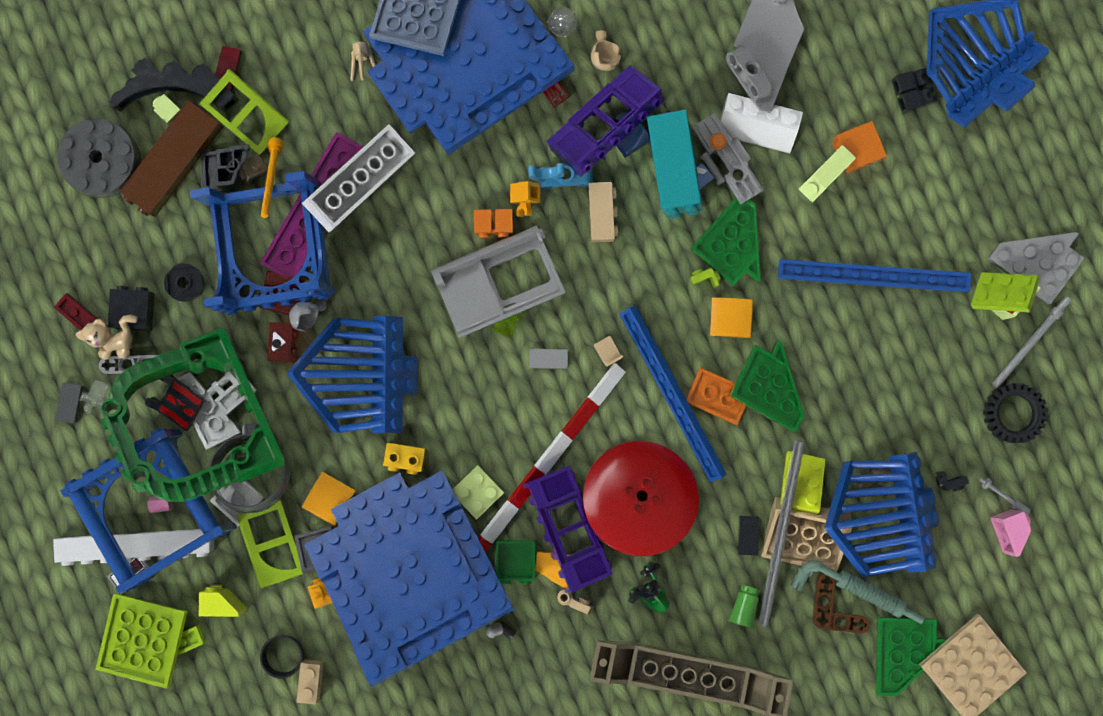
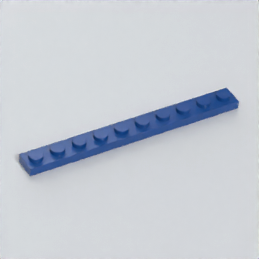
[777,259,971,293]
[620,305,727,482]

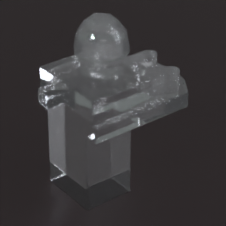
[80,380,109,413]

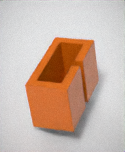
[474,209,513,238]

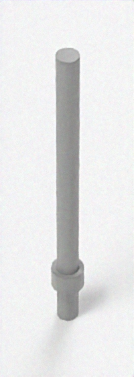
[992,296,1072,388]

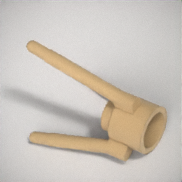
[350,42,376,81]

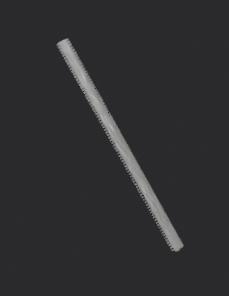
[758,439,805,627]

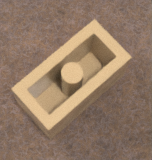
[296,659,324,704]

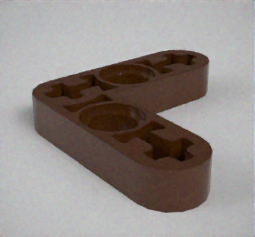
[812,573,870,634]

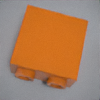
[833,121,887,174]

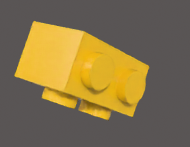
[383,443,427,475]

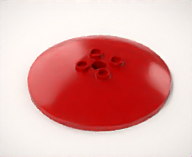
[583,441,699,556]

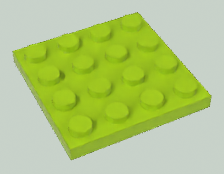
[95,593,188,689]

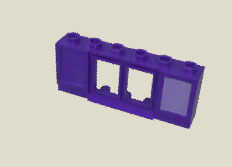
[547,66,664,177]
[522,466,613,593]

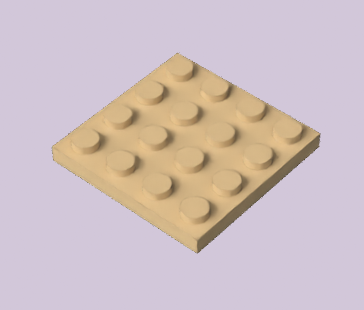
[919,614,1026,716]

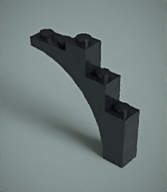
[108,57,239,113]

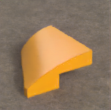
[535,551,570,589]

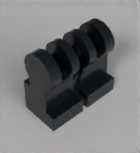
[891,68,938,115]

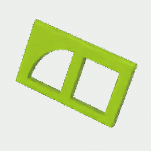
[199,69,289,155]
[236,500,303,589]

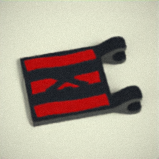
[145,374,206,432]

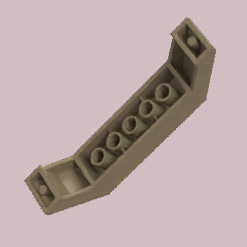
[589,640,793,716]

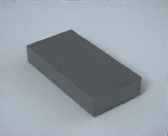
[55,382,83,424]

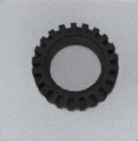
[983,383,1048,443]

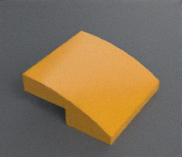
[710,298,753,338]
[302,472,356,526]

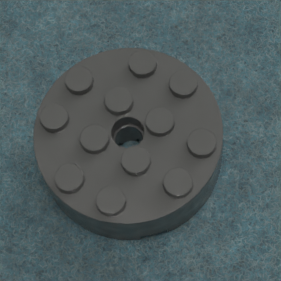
[57,118,141,198]

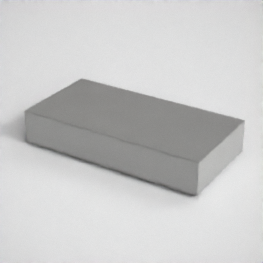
[529,349,568,369]

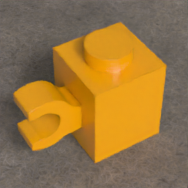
[510,181,540,217]
[308,578,333,609]

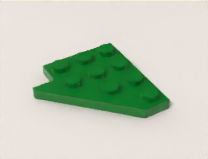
[729,340,805,433]
[875,617,948,697]

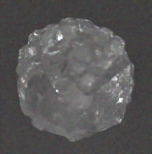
[547,7,578,38]

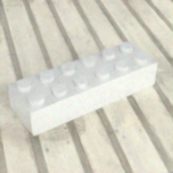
[302,124,415,232]

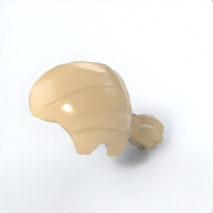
[591,30,621,71]

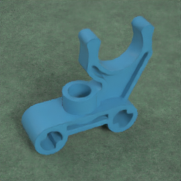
[528,163,594,189]

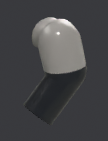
[486,622,516,640]

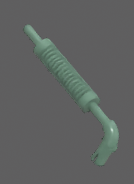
[790,560,925,624]

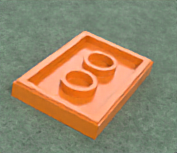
[686,367,746,426]

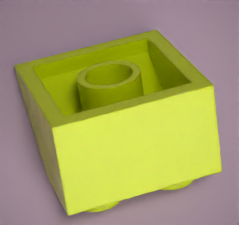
[199,585,247,617]

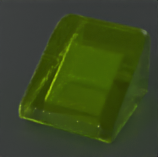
[493,315,518,338]

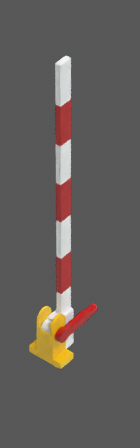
[478,363,626,552]

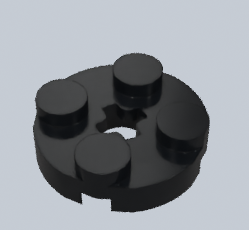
[164,263,204,302]

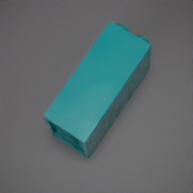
[647,110,703,219]

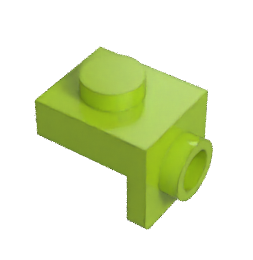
[689,268,721,288]

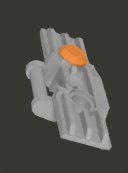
[692,113,763,204]

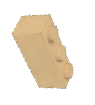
[588,182,618,243]

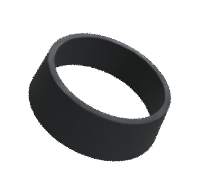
[260,635,303,679]

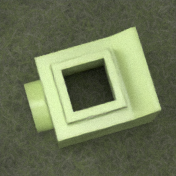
[152,94,181,125]

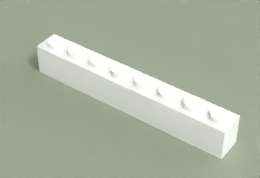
[53,529,214,566]

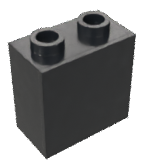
[107,286,155,331]

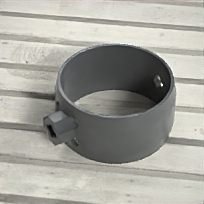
[209,424,290,514]

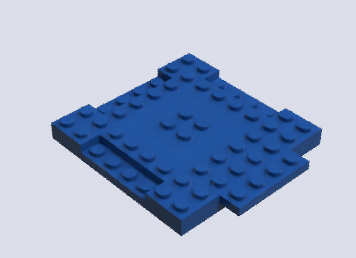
[362,0,575,155]
[305,471,515,687]

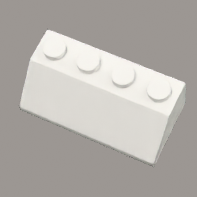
[720,93,803,154]

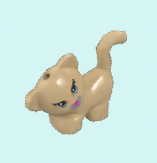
[76,315,138,359]

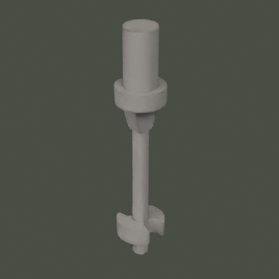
[979,478,1031,514]

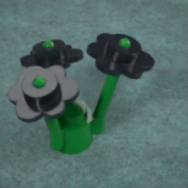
[628,562,670,613]

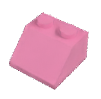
[990,509,1031,557]

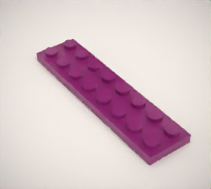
[260,132,363,280]

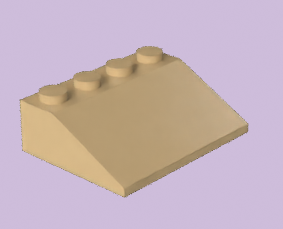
[761,497,852,572]

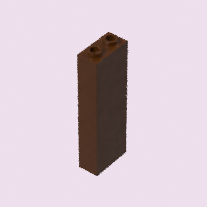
[119,100,223,217]

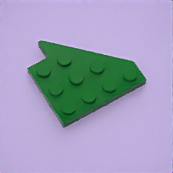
[690,198,760,287]

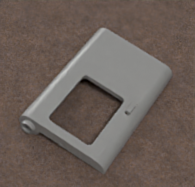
[431,226,565,338]

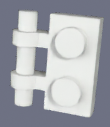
[207,370,257,415]

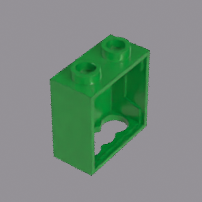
[496,540,536,584]

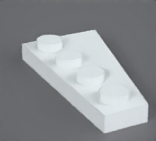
[177,372,242,450]

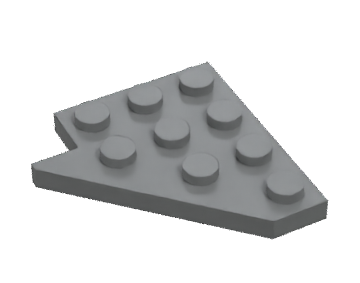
[987,232,1084,304]

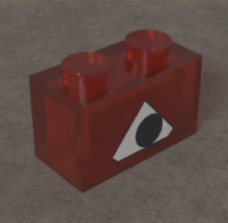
[267,322,299,363]

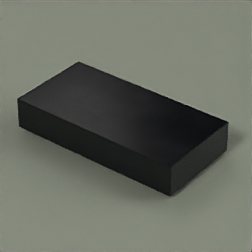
[738,516,759,556]

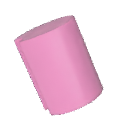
[148,497,173,513]

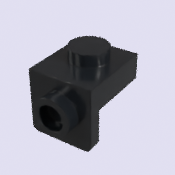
[935,471,969,492]

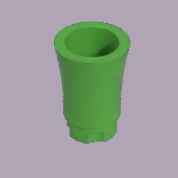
[727,585,760,629]

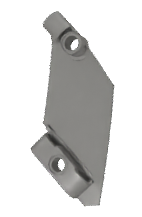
[726,0,804,113]

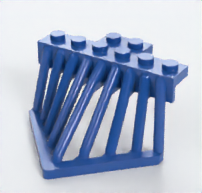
[927,0,1049,128]
[288,316,417,433]
[825,452,939,577]

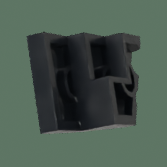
[201,145,250,190]

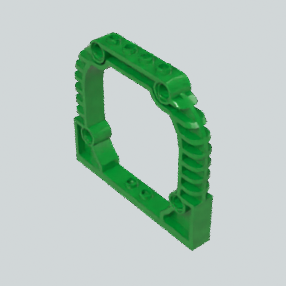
[100,327,285,502]

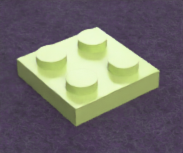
[453,465,505,520]

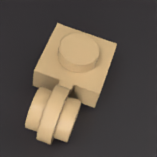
[557,590,594,614]

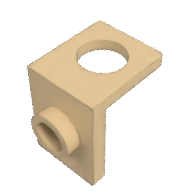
[594,336,623,367]

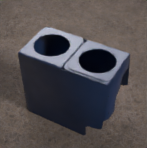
[615,109,650,158]

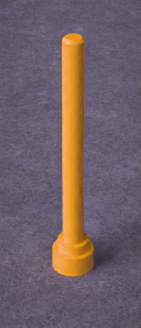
[261,137,284,218]

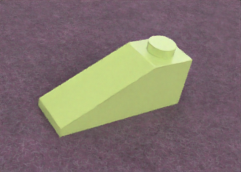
[799,144,856,202]

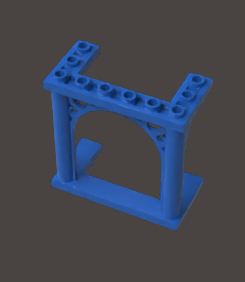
[190,171,336,315]
[60,428,237,594]

